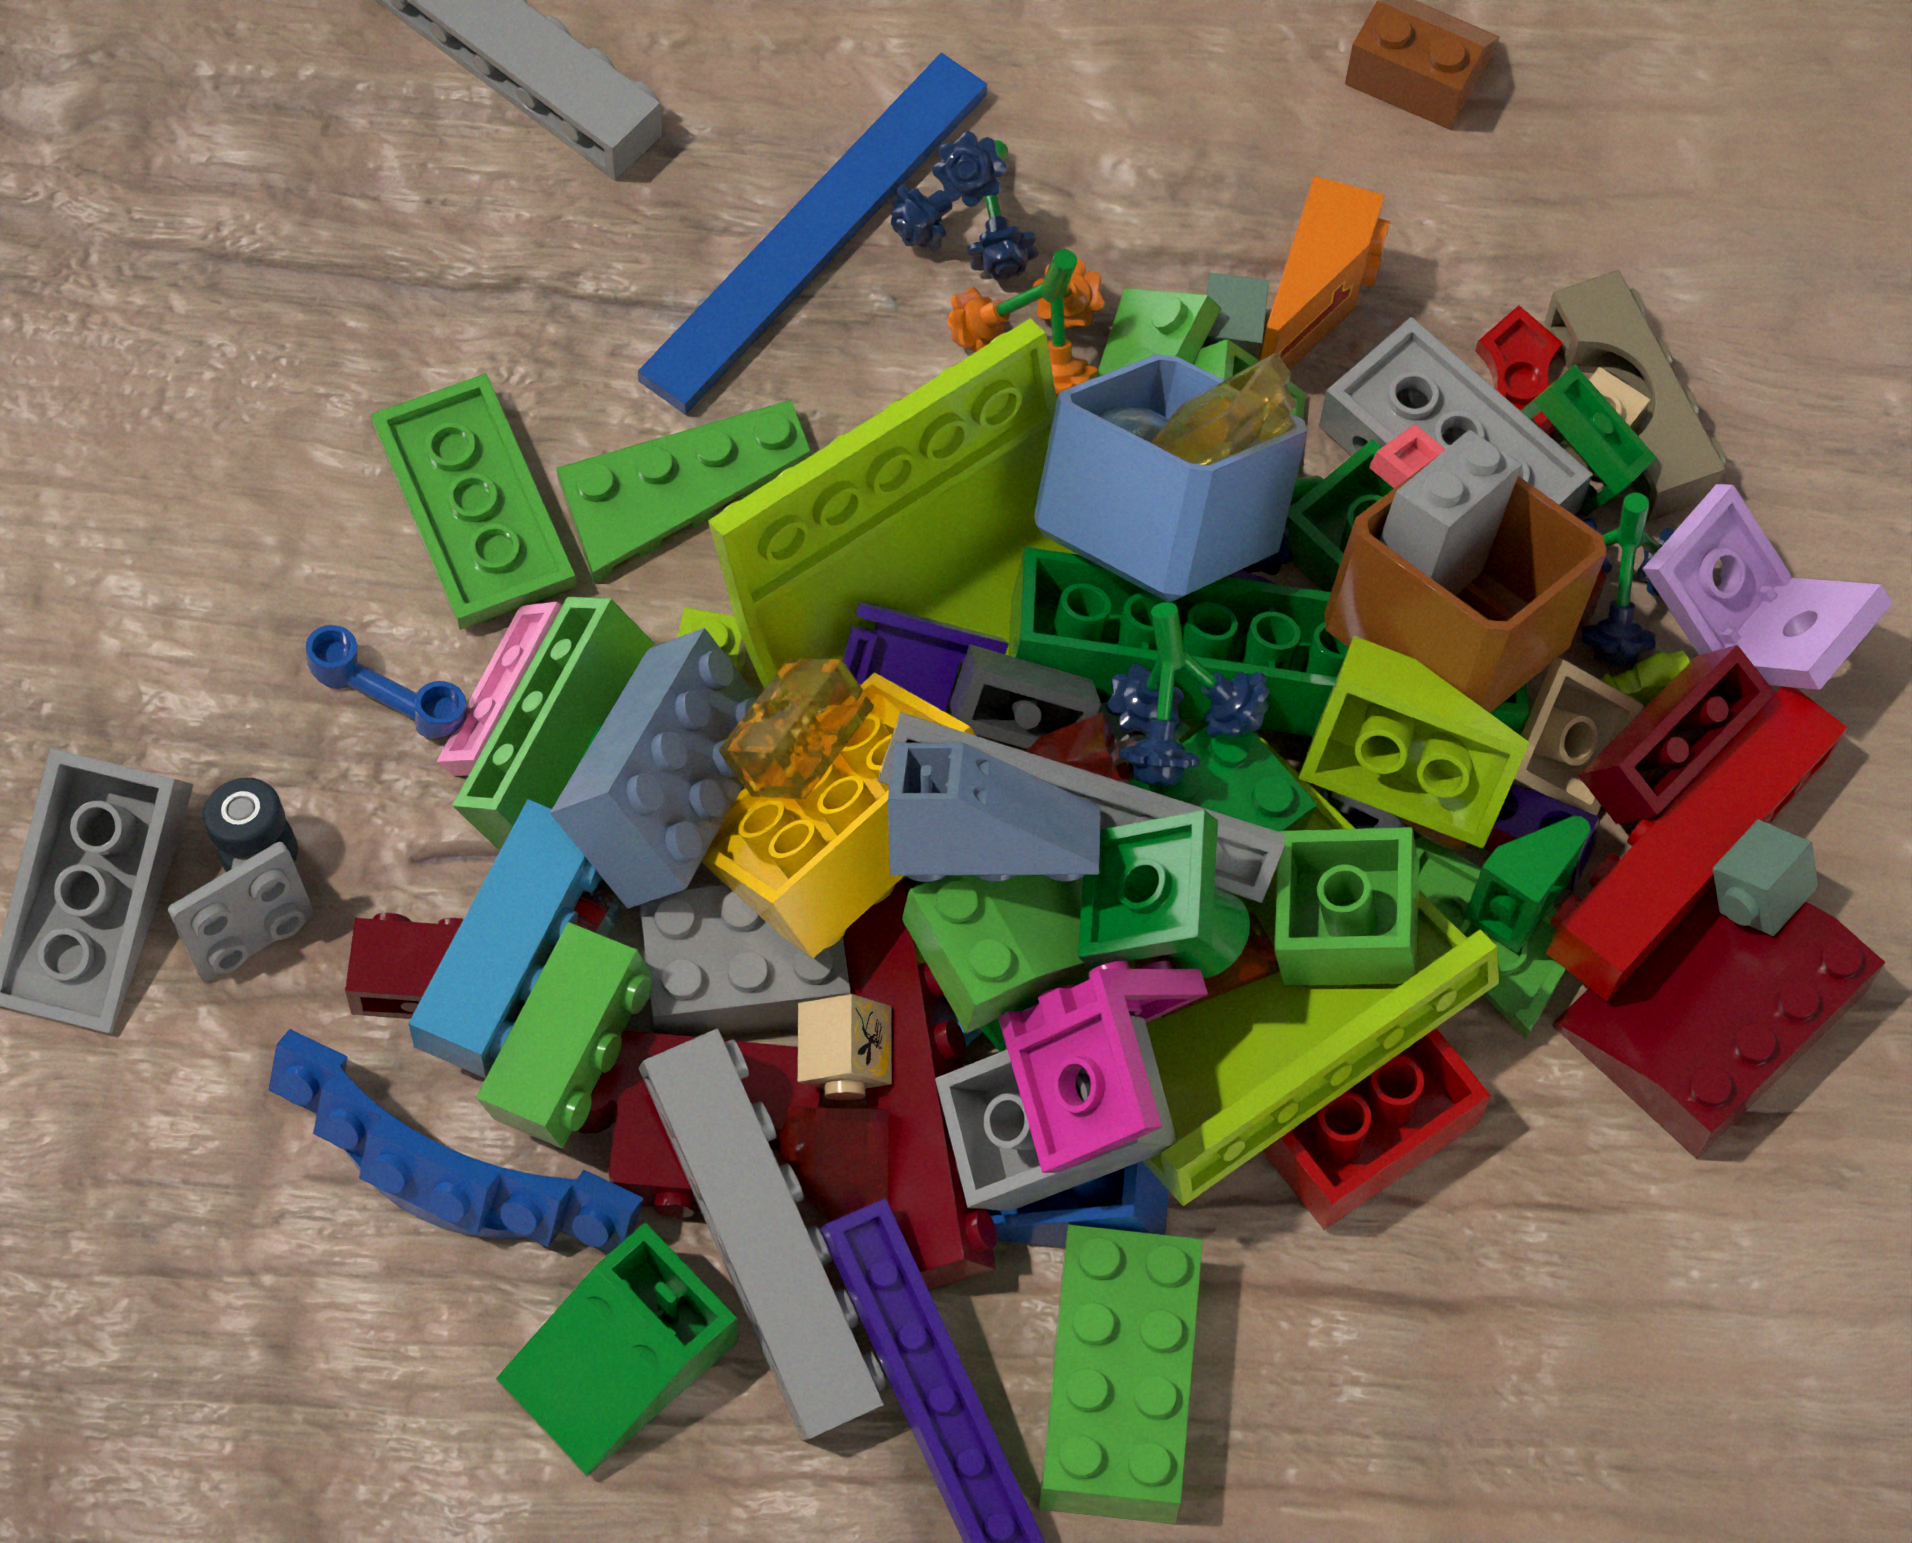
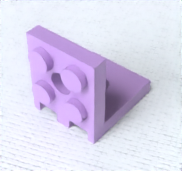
[1642,484,1893,690]

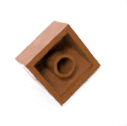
[1345,0,1500,130]

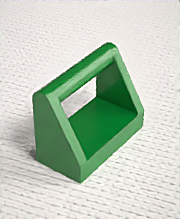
[1520,364,1657,516]
[1464,816,1590,954]

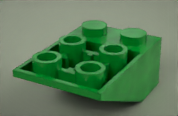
[496,1222,739,1477]

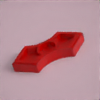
[1475,305,1563,438]

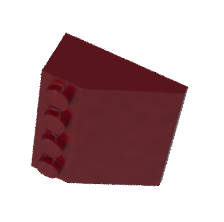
[1552,884,1885,1159]

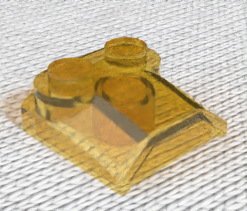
[1150,353,1297,465]

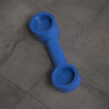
[306,625,466,738]

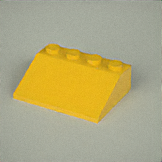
[701,673,976,958]

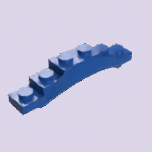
[268,1029,643,1254]

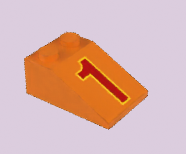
[1260,176,1390,376]

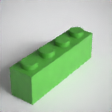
[452,597,655,849]

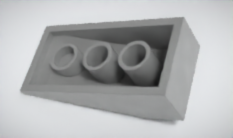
[0,748,194,1034]

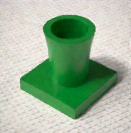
[1078,810,1250,978]

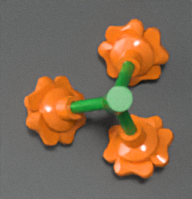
[947,249,1105,398]

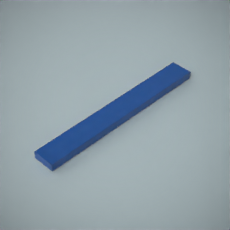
[638,52,987,415]

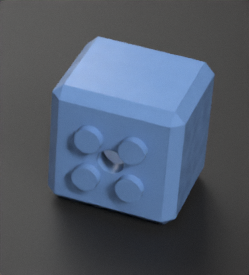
[1034,354,1308,603]

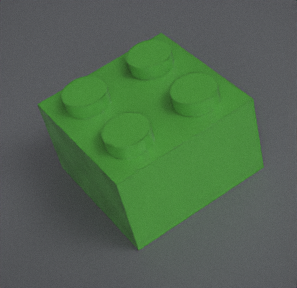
[1275,827,1419,986]

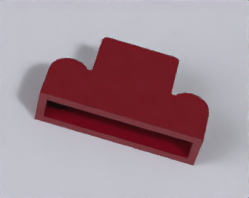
[577,1030,823,1218]

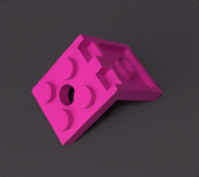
[998,961,1208,1173]

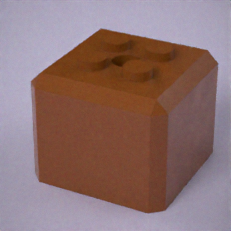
[1324,454,1607,713]

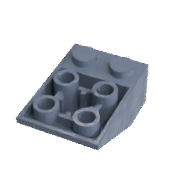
[888,742,1101,882]

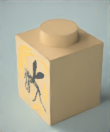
[798,994,892,1100]

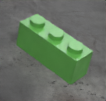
[476,922,653,1148]

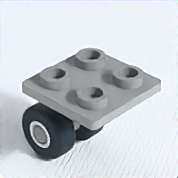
[168,777,315,982]

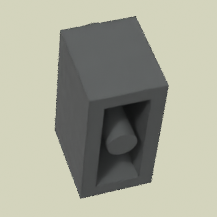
[950,645,1101,764]

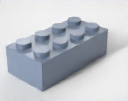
[550,628,778,909]

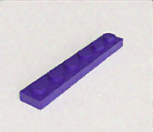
[820,1198,1045,1543]

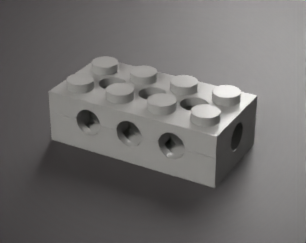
[1319,317,1593,515]

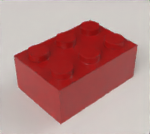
[1262,1028,1491,1230]

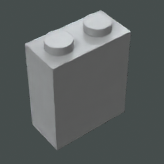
[1379,429,1522,596]

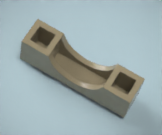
[1544,270,1726,521]

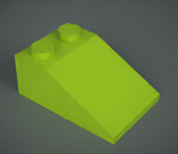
[1299,636,1529,849]

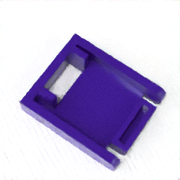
[827,601,1008,737]

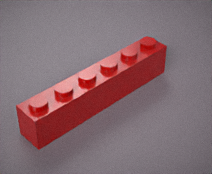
[1546,686,1848,1002]

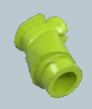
[1601,650,1690,710]

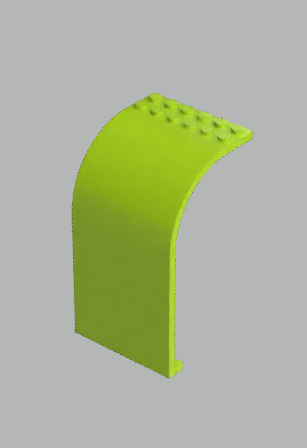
[708,318,1499,1206]

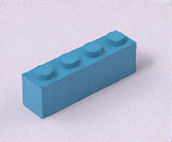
[408,799,602,1078]

